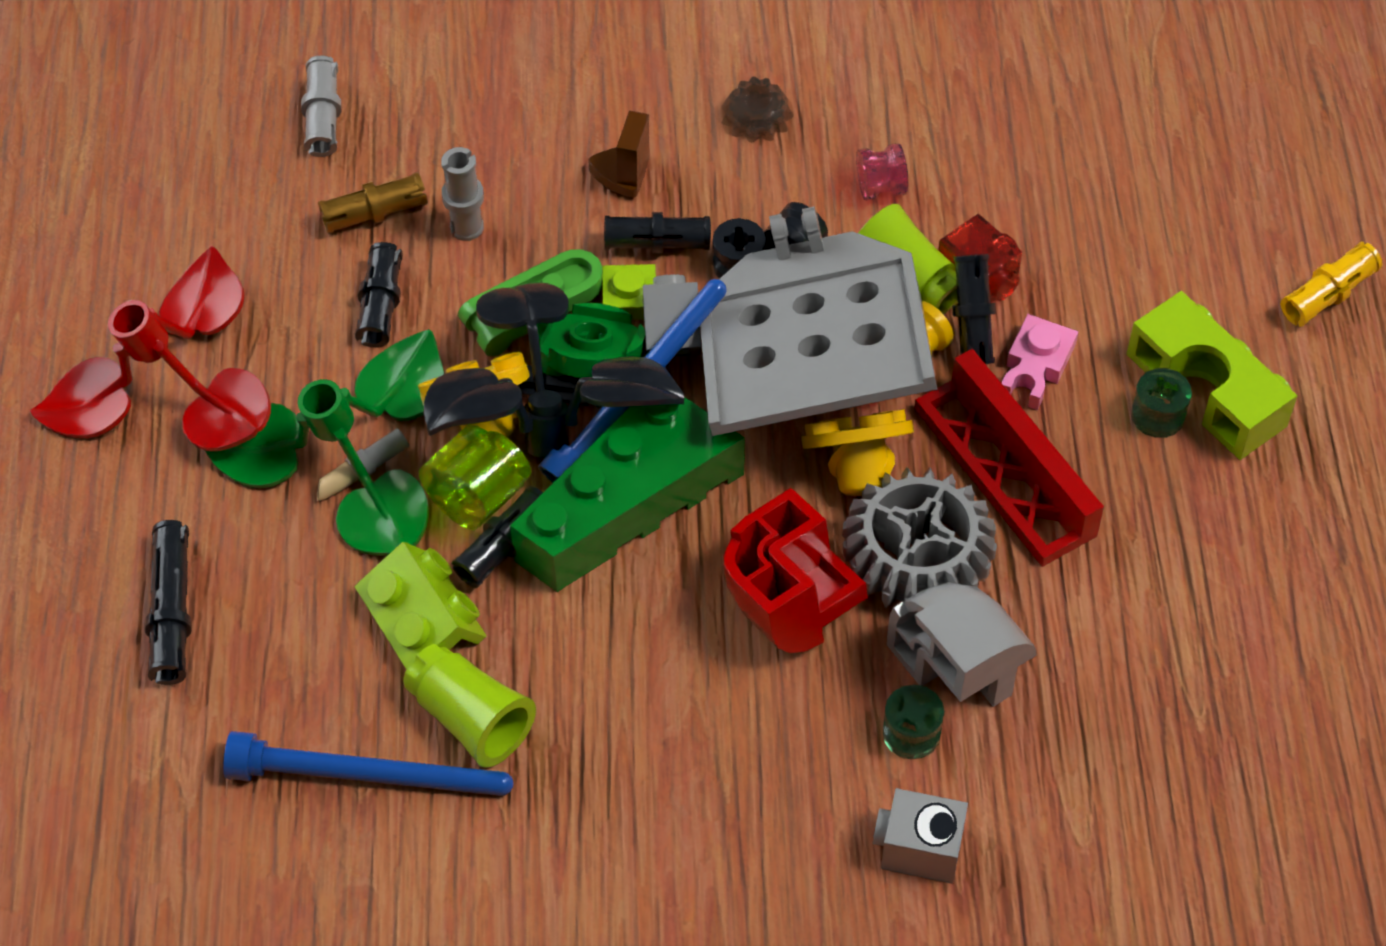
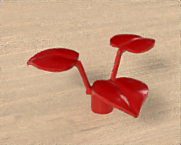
[30,246,271,451]

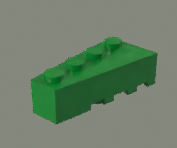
[510,397,745,592]

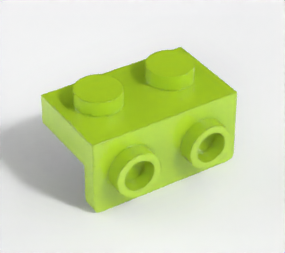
[354,542,487,670]

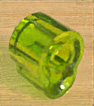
[419,424,531,531]

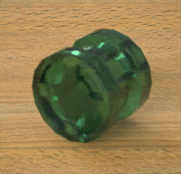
[1131,368,1192,438]
[882,684,945,759]

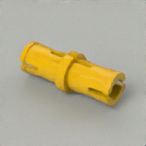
[1280,241,1383,327]

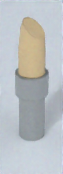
[317,428,409,501]

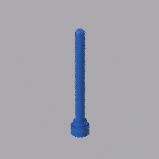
[538,279,727,483]
[223,731,514,796]

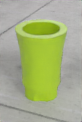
[858,204,957,315]
[403,644,536,768]

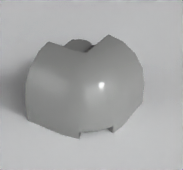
[886,582,1037,707]

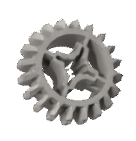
[842,467,997,608]

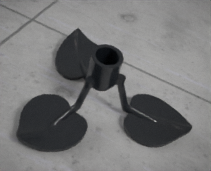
[424,282,684,458]

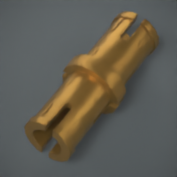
[318,172,428,234]

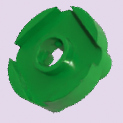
[537,303,645,378]

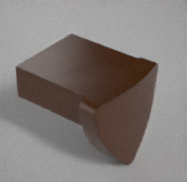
[588,111,650,198]

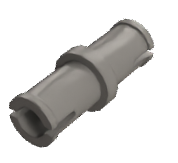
[301,56,342,157]
[441,147,484,241]

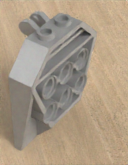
[700,206,937,436]

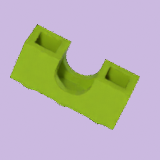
[1126,290,1298,460]

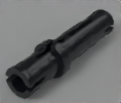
[144,520,192,685]

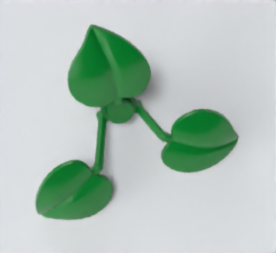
[205,329,445,556]

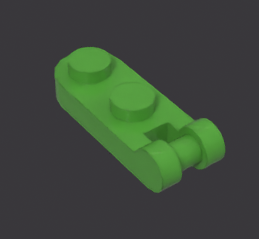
[458,249,603,357]

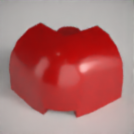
[723,488,868,653]

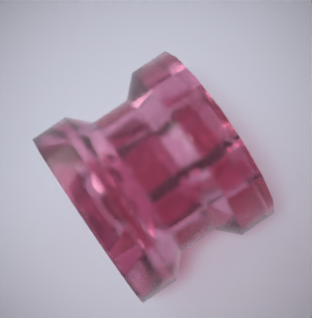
[856,143,909,201]

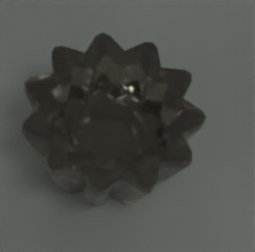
[721,76,794,143]

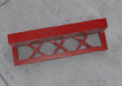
[914,349,1104,567]

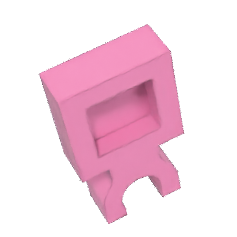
[1002,314,1078,410]

